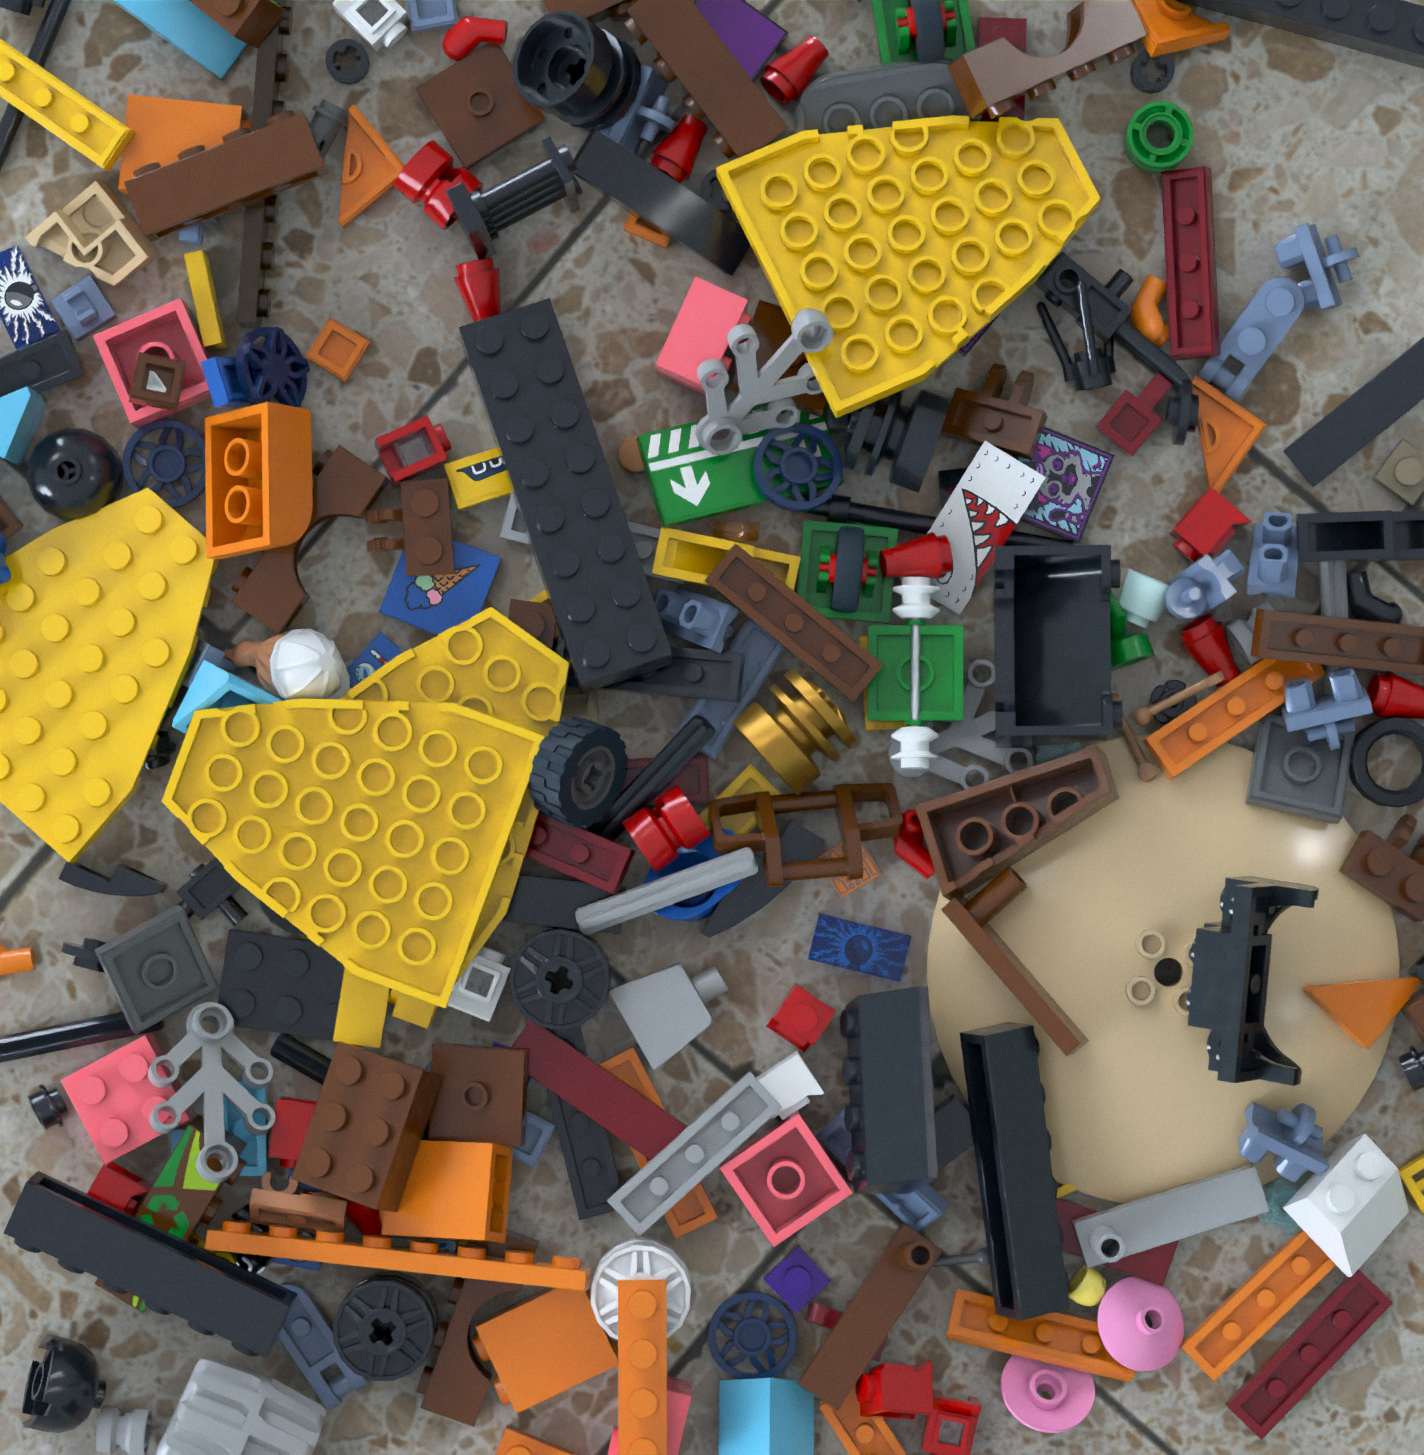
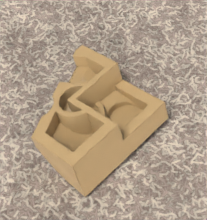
[24,179,161,286]

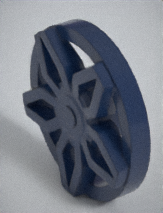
[235,327,310,407]
[122,419,206,508]
[753,423,842,512]
[708,1291,797,1379]

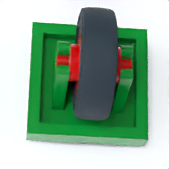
[871,0,976,65]
[797,520,898,624]

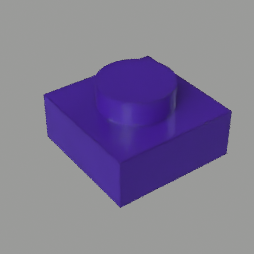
[764,1245,831,1314]

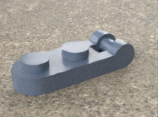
[1197,276,1304,402]
[278,1282,369,1410]

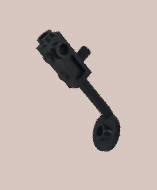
[1036,252,1199,446]
[61,857,248,973]

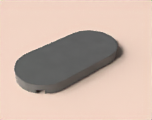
[794,57,982,134]

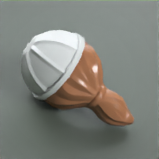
[224,628,350,701]

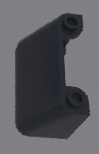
[994,545,1122,748]

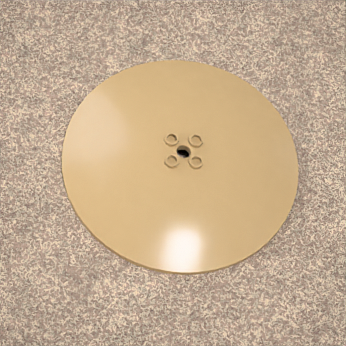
[926,734,1400,1204]

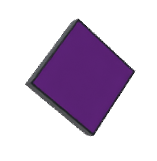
[657,0,788,82]

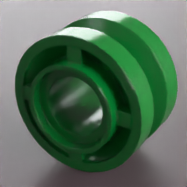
[1123,101,1194,173]

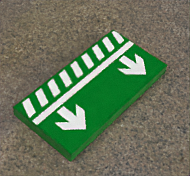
[636,404,844,528]

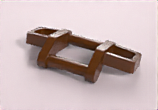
[708,783,903,888]

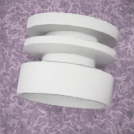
[591,1236,691,1340]

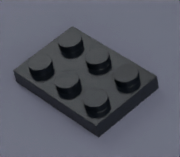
[218,929,345,1041]

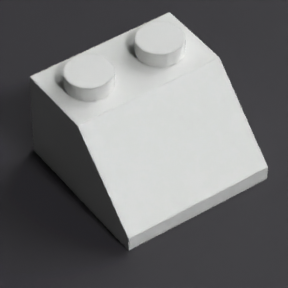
[1283,1134,1409,1277]

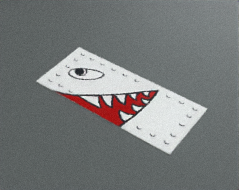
[899,441,1046,615]

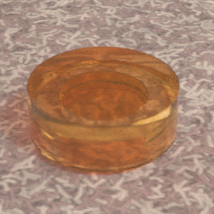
[712,519,760,542]

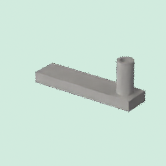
[607,1071,782,1237]
[1072,1163,1269,1268]

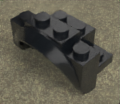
[1186,876,1319,1086]

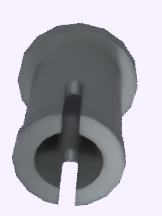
[310,99,348,161]

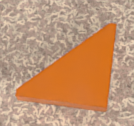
[1131,0,1231,58]
[338,104,405,229]
[1191,375,1267,493]
[1303,976,1422,1049]

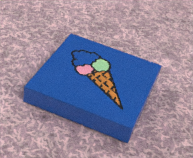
[379,539,502,635]

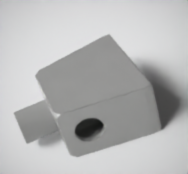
[609,962,729,1070]

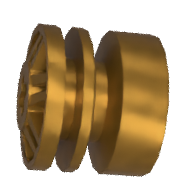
[732,668,858,795]

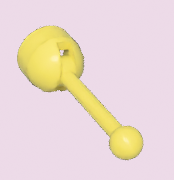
[1068,1265,1107,1306]

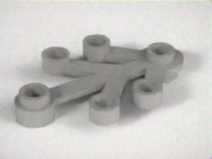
[696,308,834,455]
[888,659,1033,790]
[148,1002,276,1183]

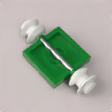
[867,577,964,769]

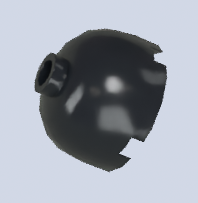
[27,428,124,522]
[22,1334,106,1433]

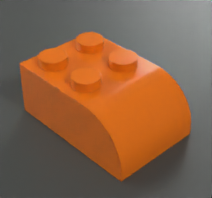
[205,402,313,560]

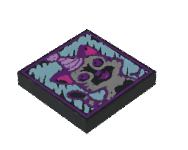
[1012,427,1115,543]

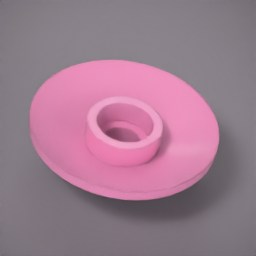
[1097,1276,1184,1372]
[1000,1355,1095,1433]

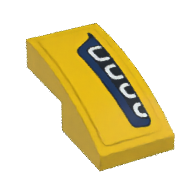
[444,448,511,511]

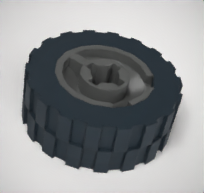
[529,716,628,828]

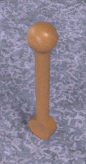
[1133,671,1225,725]
[1112,693,1157,782]

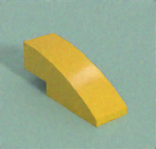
[652,526,801,591]

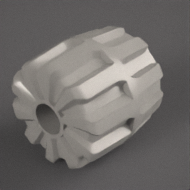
[155,1356,326,1455]

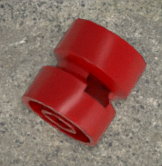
[393,140,484,230]
[622,785,711,873]

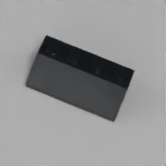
[840,986,938,1194]

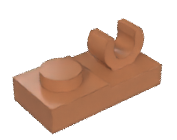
[249,1172,348,1233]

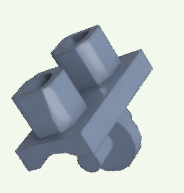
[599,64,676,155]
[1274,223,1360,310]
[1247,512,1299,598]
[1165,549,1246,620]
[655,586,739,654]
[1280,667,1373,751]
[1238,1102,1329,1182]

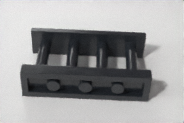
[445,136,583,260]

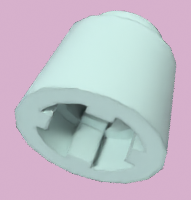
[1119,568,1169,628]

